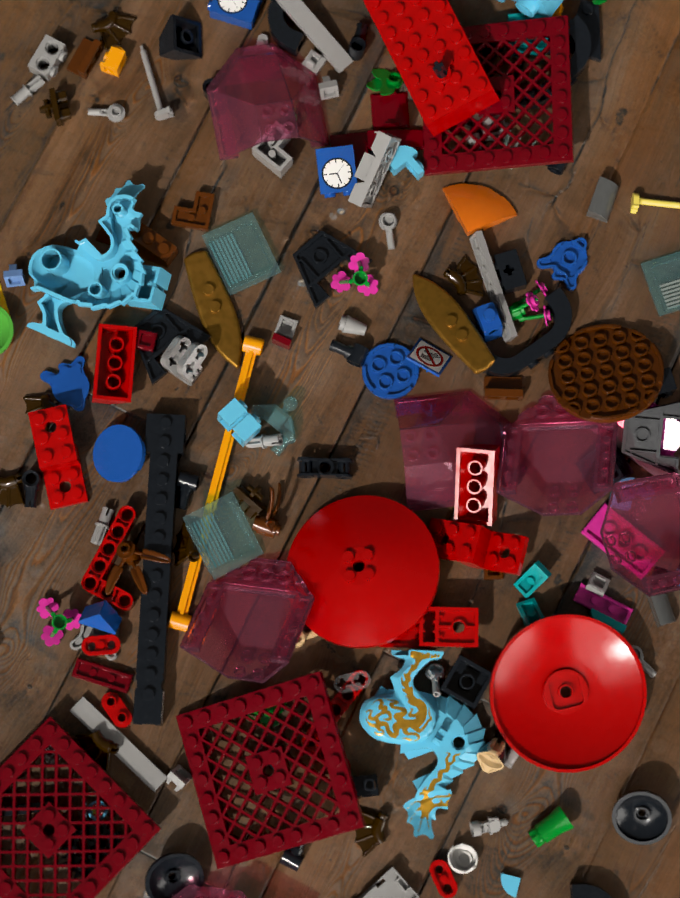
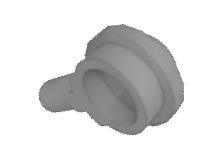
[88,104,125,122]
[378,212,397,250]
[632,645,657,678]
[425,663,445,697]

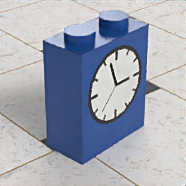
[207,0,262,30]
[315,145,357,198]

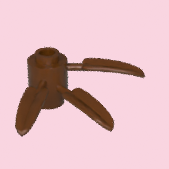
[252,483,282,539]
[105,540,171,595]

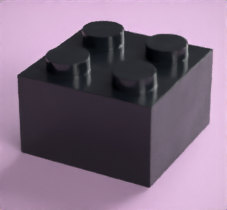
[440,655,491,710]

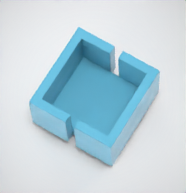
[127,265,172,310]
[217,398,261,447]

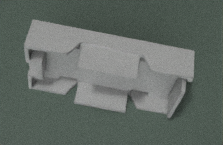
[348,131,402,208]
[358,867,419,898]

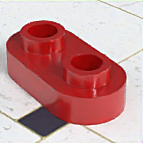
[81,634,121,656]
[101,692,133,728]
[429,859,458,898]

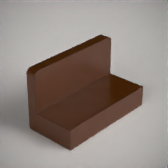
[67,38,103,79]
[483,376,523,401]

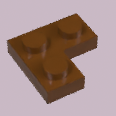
[171,191,215,232]

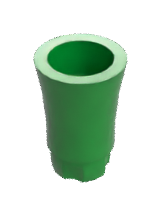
[528,805,574,847]

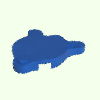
[536,237,588,291]
[40,356,90,412]

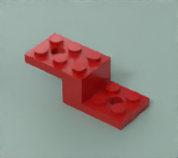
[28,404,89,510]
[428,518,529,576]
[379,607,479,649]

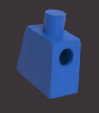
[472,302,503,343]

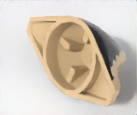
[477,738,506,774]

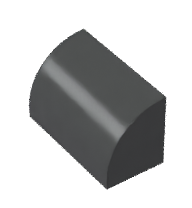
[586,176,619,223]
[645,584,676,628]

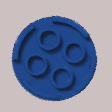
[362,343,419,400]
[93,425,146,483]

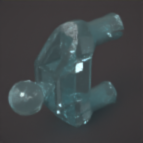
[251,396,298,457]

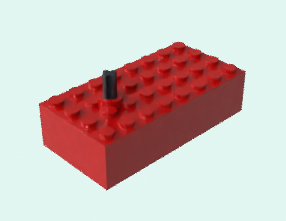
[363,0,500,136]

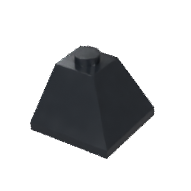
[159,14,202,60]

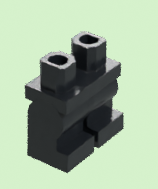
[352,774,379,798]

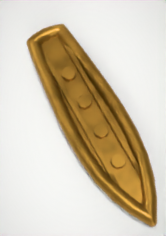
[184,251,242,369]
[412,274,495,374]

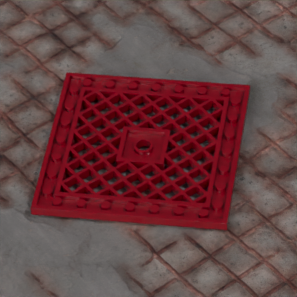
[423,15,574,176]
[176,671,366,870]
[0,717,162,898]

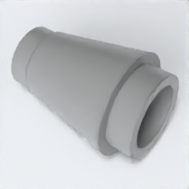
[338,315,367,336]

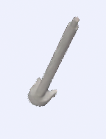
[140,45,174,121]

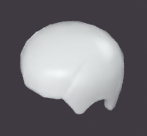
[447,843,478,874]

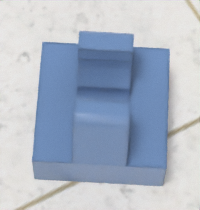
[3,264,26,288]

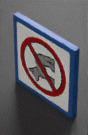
[405,338,453,377]

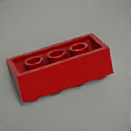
[92,323,137,404]
[454,443,500,526]

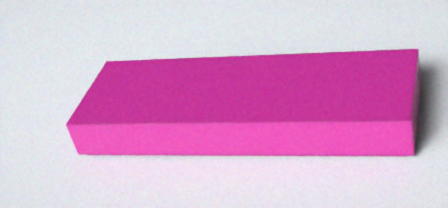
[572,583,634,625]

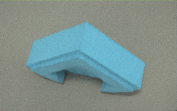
[500,873,521,898]

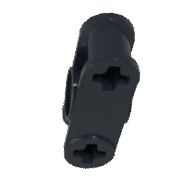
[297,457,353,479]

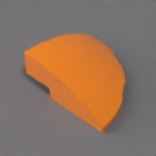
[442,183,517,236]

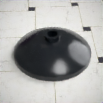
[612,790,672,845]
[145,852,204,898]

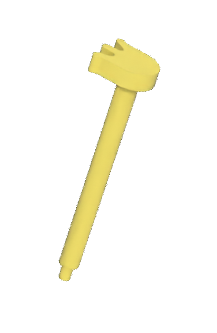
[630,193,680,214]

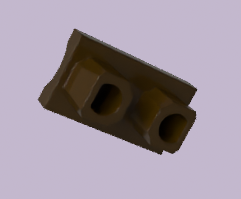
[39,88,72,126]
[230,484,267,519]

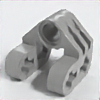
[160,335,208,386]

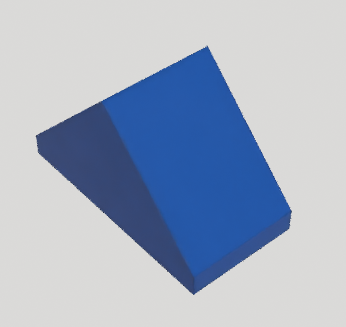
[78,600,122,635]

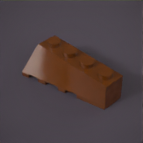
[96,222,179,268]

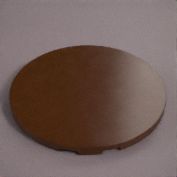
[548,324,664,423]

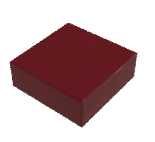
[136,329,158,352]
[272,333,292,350]

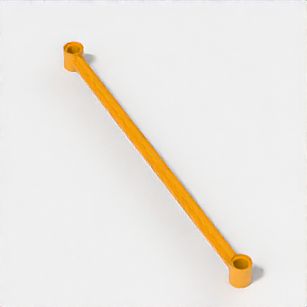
[168,335,265,632]

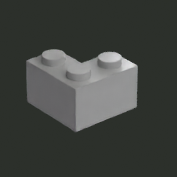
[252,121,293,178]

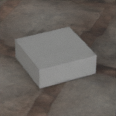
[274,315,299,339]
[585,571,610,597]

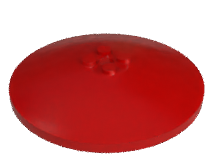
[286,495,440,648]
[489,614,647,773]

